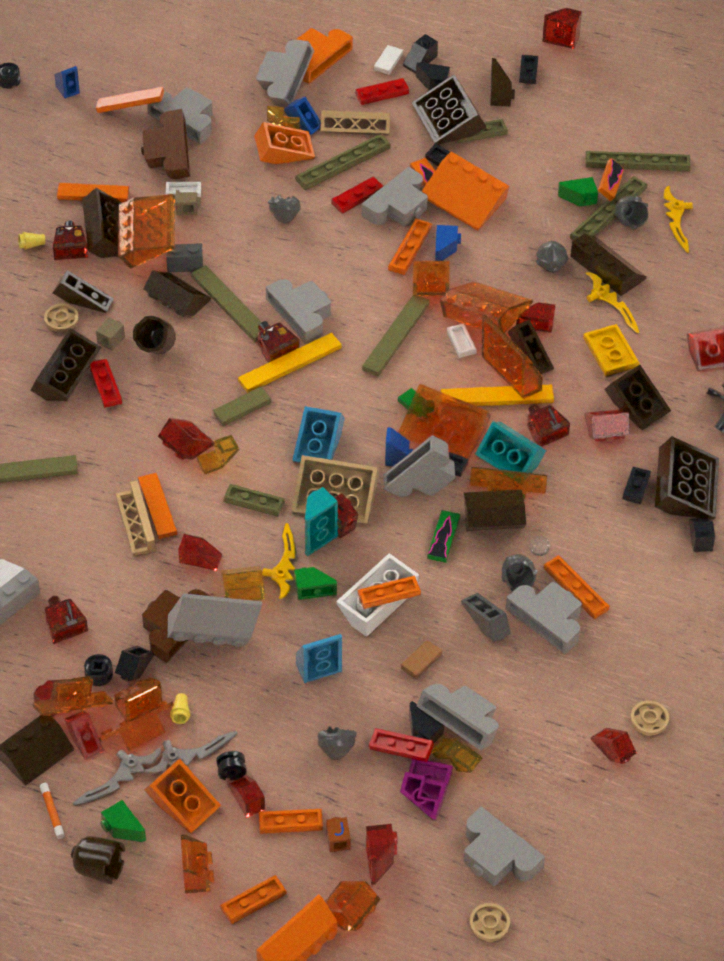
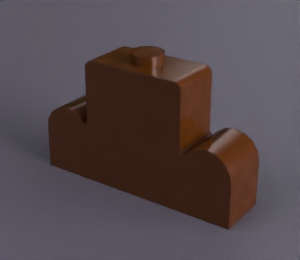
[141,109,191,179]
[142,589,210,663]

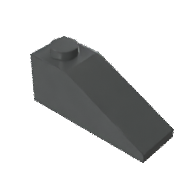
[461,593,511,642]

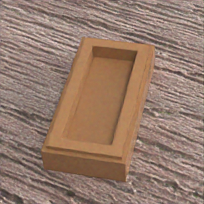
[401,640,443,679]

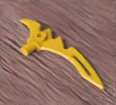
[663,186,693,253]
[586,272,640,333]
[262,523,296,599]

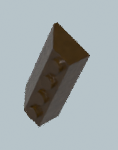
[82,188,129,258]
[570,233,647,296]
[30,328,102,401]

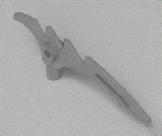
[144,731,237,774]
[73,748,161,805]

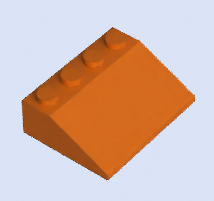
[422,151,509,231]

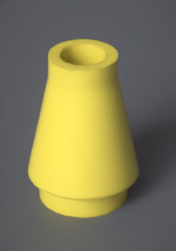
[18,232,45,250]
[170,693,190,724]

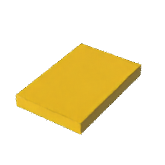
[583,324,640,377]

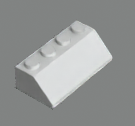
[337,554,419,637]

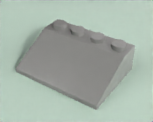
[0,558,40,625]
[168,593,262,647]

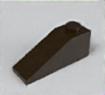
[490,58,515,106]
[53,270,114,313]
[508,319,554,376]

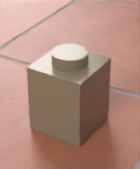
[96,317,125,351]

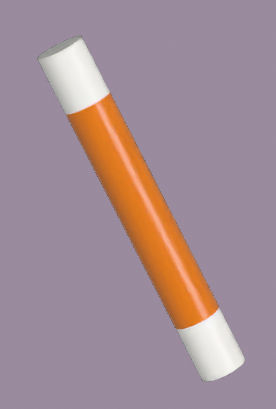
[40,783,65,839]

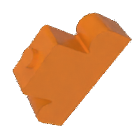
[296,28,353,84]

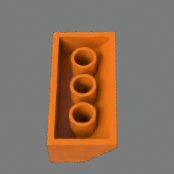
[256,894,337,961]

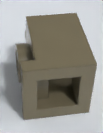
[176,190,201,215]

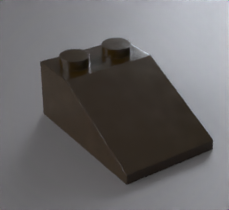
[604,365,671,430]

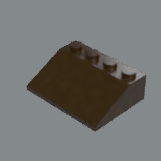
[412,74,487,145]
[655,436,719,520]

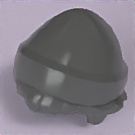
[268,195,301,223]
[615,196,649,229]
[536,241,568,273]
[501,554,538,591]
[318,726,357,760]

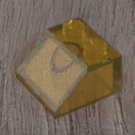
[221,566,265,601]

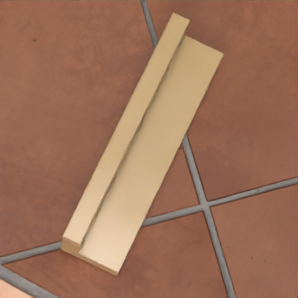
[321,110,390,134]
[116,480,156,556]

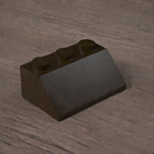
[143,270,211,317]
[464,489,526,531]
[0,711,74,786]

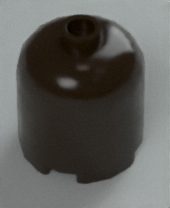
[133,315,176,354]
[71,836,125,884]

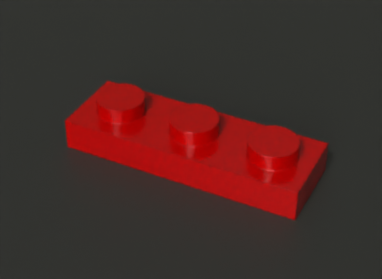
[356,78,409,105]
[331,176,383,214]
[89,358,122,408]
[368,728,434,762]

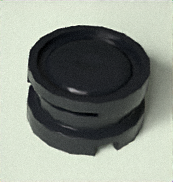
[0,63,21,89]
[84,654,113,686]
[216,751,247,781]

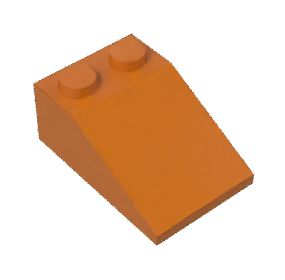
[254,122,315,164]
[144,759,221,834]

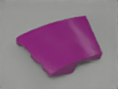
[400,759,453,821]

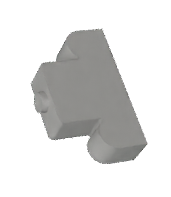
[256,40,315,107]
[147,88,213,144]
[362,167,428,227]
[266,279,331,344]
[383,435,455,497]
[506,582,582,654]
[417,684,499,751]
[464,806,545,886]

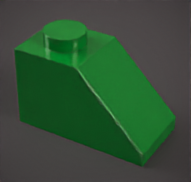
[558,177,598,207]
[294,567,337,600]
[100,800,146,842]

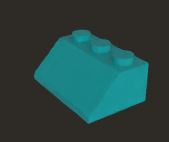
[475,421,547,483]
[305,487,338,557]

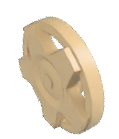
[44,303,79,332]
[630,701,669,736]
[470,903,510,942]

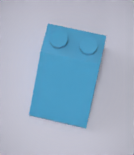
[292,406,345,463]
[296,634,342,683]

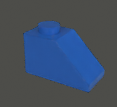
[54,66,80,99]
[283,97,321,135]
[435,225,461,263]
[385,427,413,466]

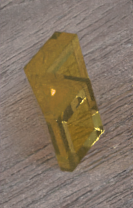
[267,106,300,130]
[197,435,239,474]
[431,738,483,773]

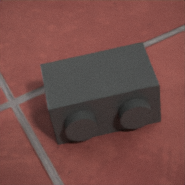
[166,243,203,272]

